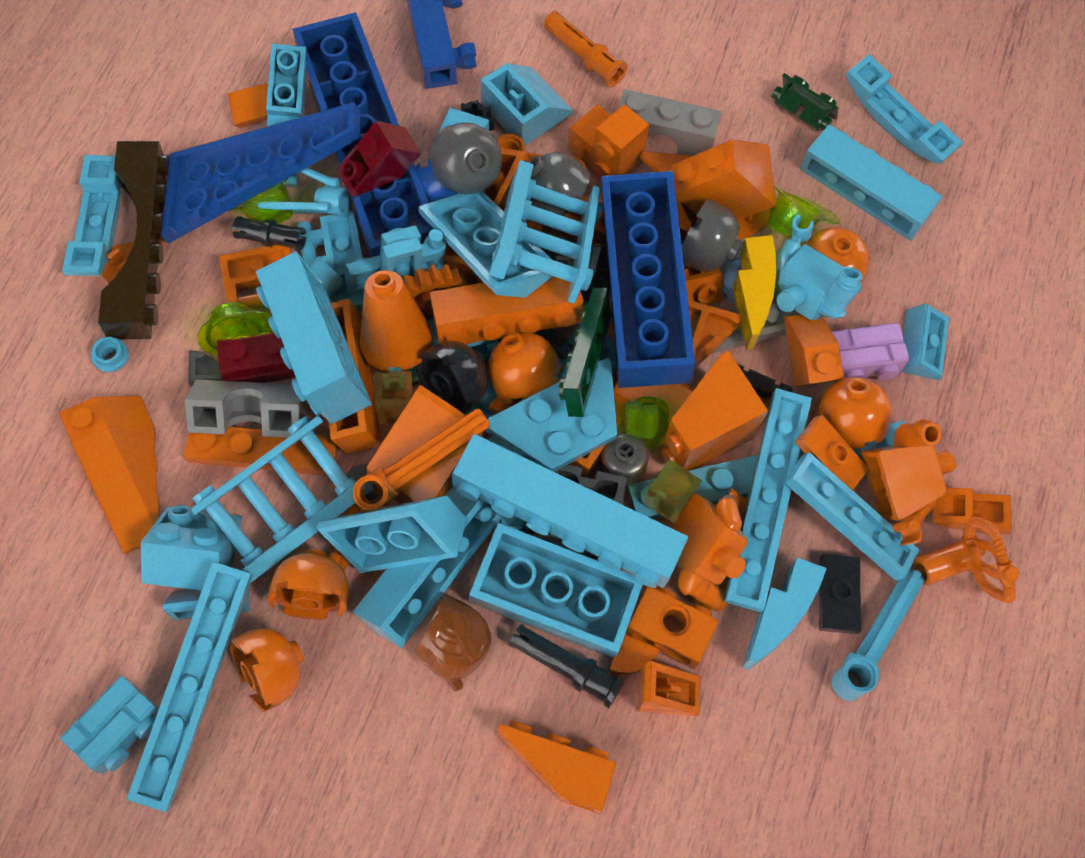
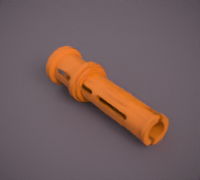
[543,11,628,88]

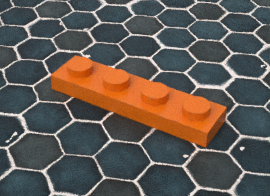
[184,427,338,476]

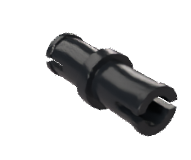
[232,216,307,250]

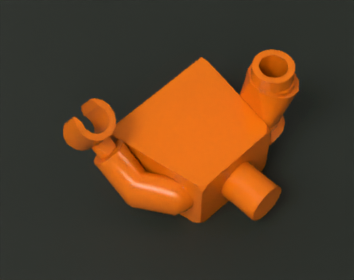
[861,419,956,546]
[672,487,747,612]

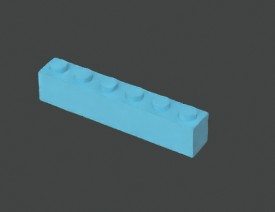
[452,434,688,588]

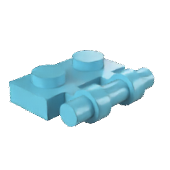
[297,211,362,281]
[381,229,446,283]

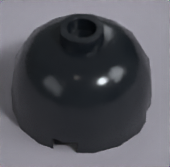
[416,341,488,414]

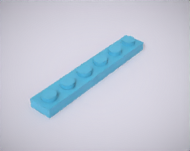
[724,388,812,613]
[126,561,253,812]

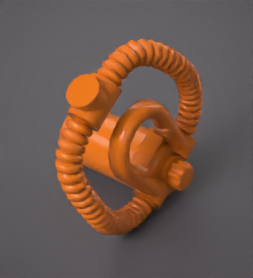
[913,518,1019,603]

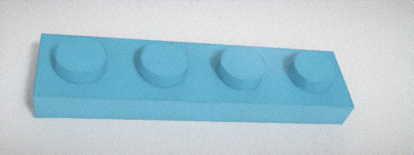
[784,452,919,581]

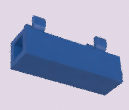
[406,0,477,89]

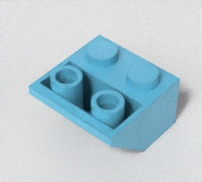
[481,63,573,145]
[141,505,242,591]

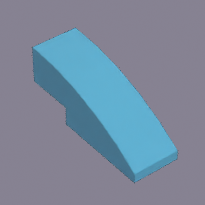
[742,558,827,670]

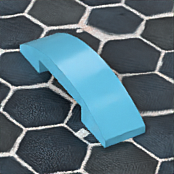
[846,54,964,164]
[62,155,121,276]

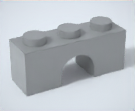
[618,89,721,156]
[184,380,308,437]

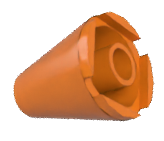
[359,270,432,371]

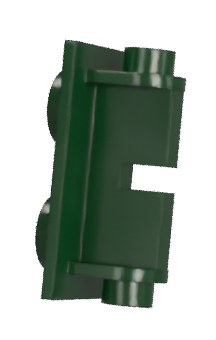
[771,73,839,131]

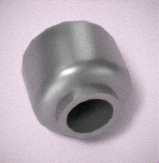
[599,433,649,486]

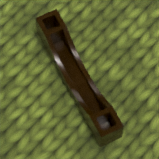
[98,141,169,340]

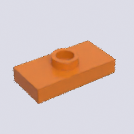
[795,415,869,490]

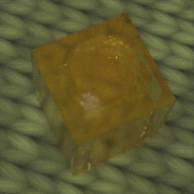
[374,371,415,424]
[644,460,702,524]

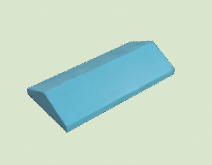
[418,191,553,298]

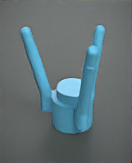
[258,167,351,216]

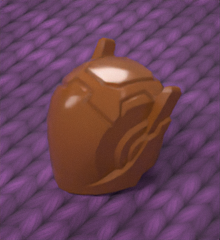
[415,593,491,691]

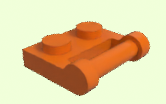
[219,245,292,316]

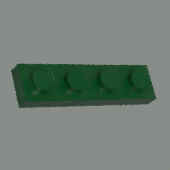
[559,288,612,417]

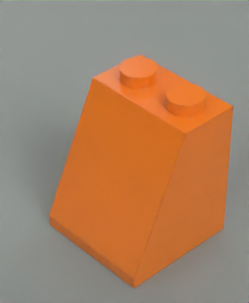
[671,139,776,220]
[661,350,768,473]
[366,385,482,505]

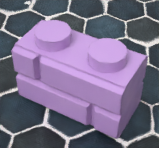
[832,323,909,382]

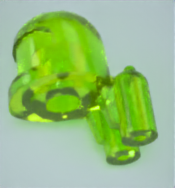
[623,396,669,450]

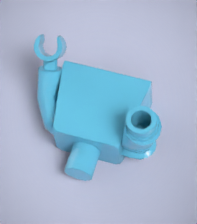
[774,215,862,320]

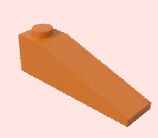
[59,396,160,555]

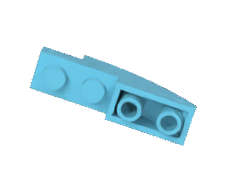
[266,43,306,188]

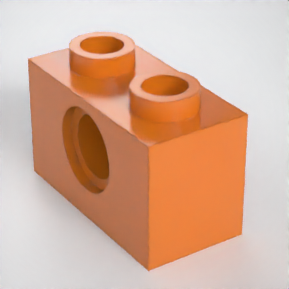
[625,586,719,670]

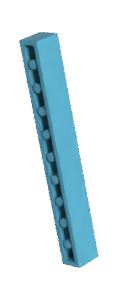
[353,332,616,648]

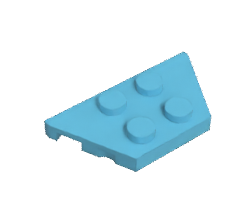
[485,357,617,472]

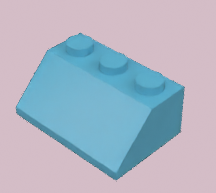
[316,496,467,573]

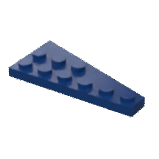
[161,102,361,243]

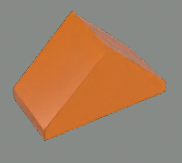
[638,661,701,716]

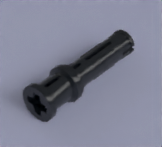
[509,624,626,709]

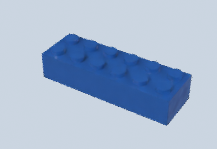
[601,171,695,388]

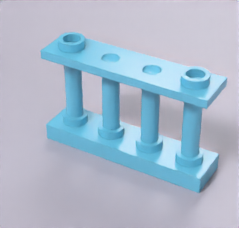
[489,160,603,303]
[190,416,374,582]

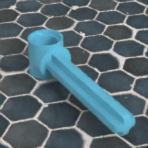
[831,569,925,701]

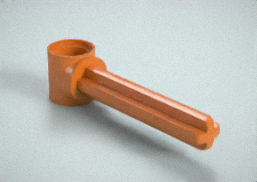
[353,409,490,511]

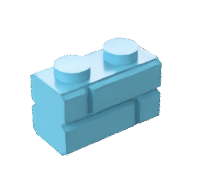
[60,675,159,775]

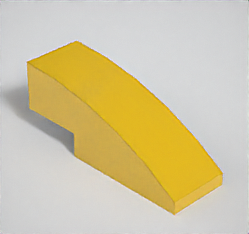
[732,235,776,350]

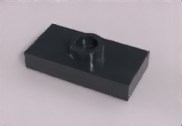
[819,554,861,634]

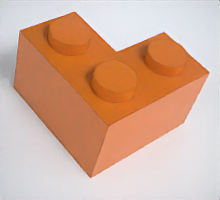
[568,104,650,179]

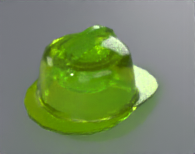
[229,178,293,224]
[768,185,840,236]
[197,301,274,356]

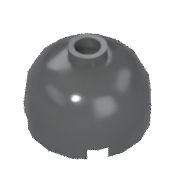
[429,122,502,195]
[528,152,590,216]
[682,198,743,271]

